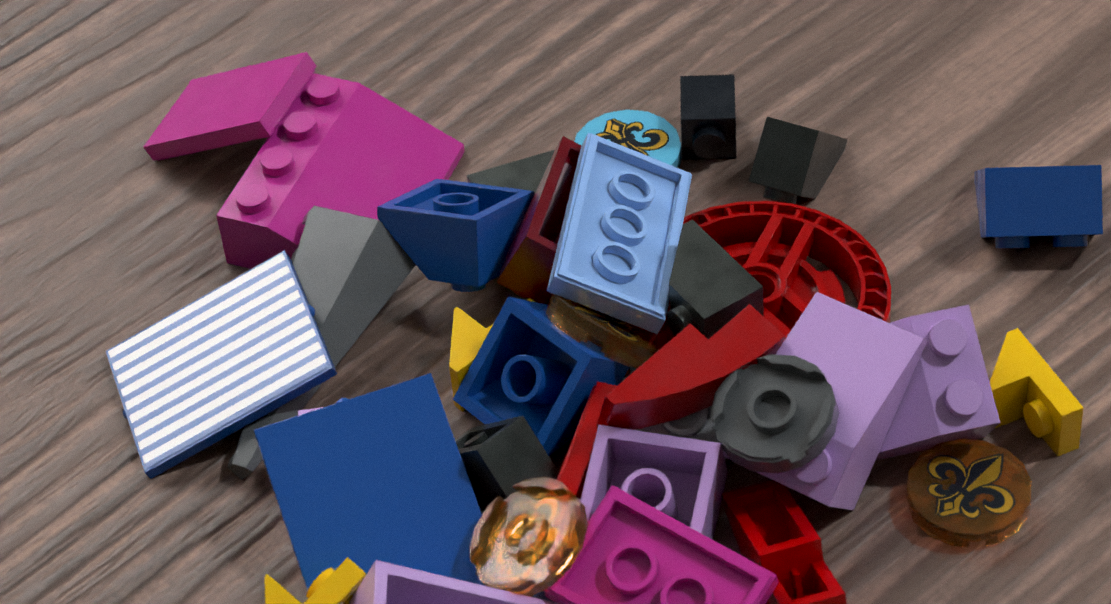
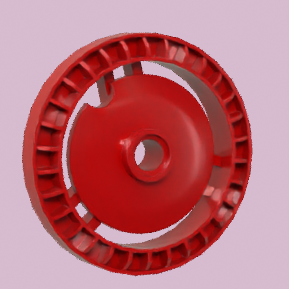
[626,201,891,361]

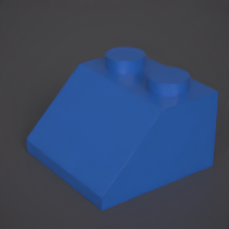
[974,165,1103,248]
[377,179,534,292]
[453,296,631,457]

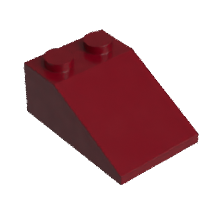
[497,136,611,334]

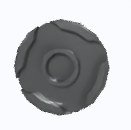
[710,354,839,474]

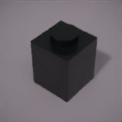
[680,74,737,160]

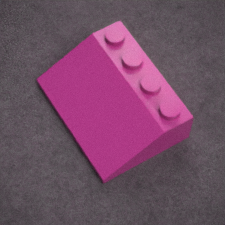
[216,73,465,269]

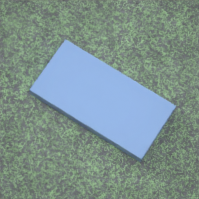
[547,133,692,334]

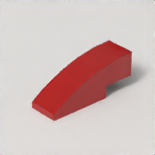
[596,304,785,430]
[722,480,847,604]

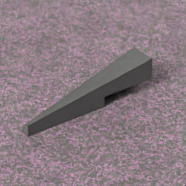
[227,206,416,480]

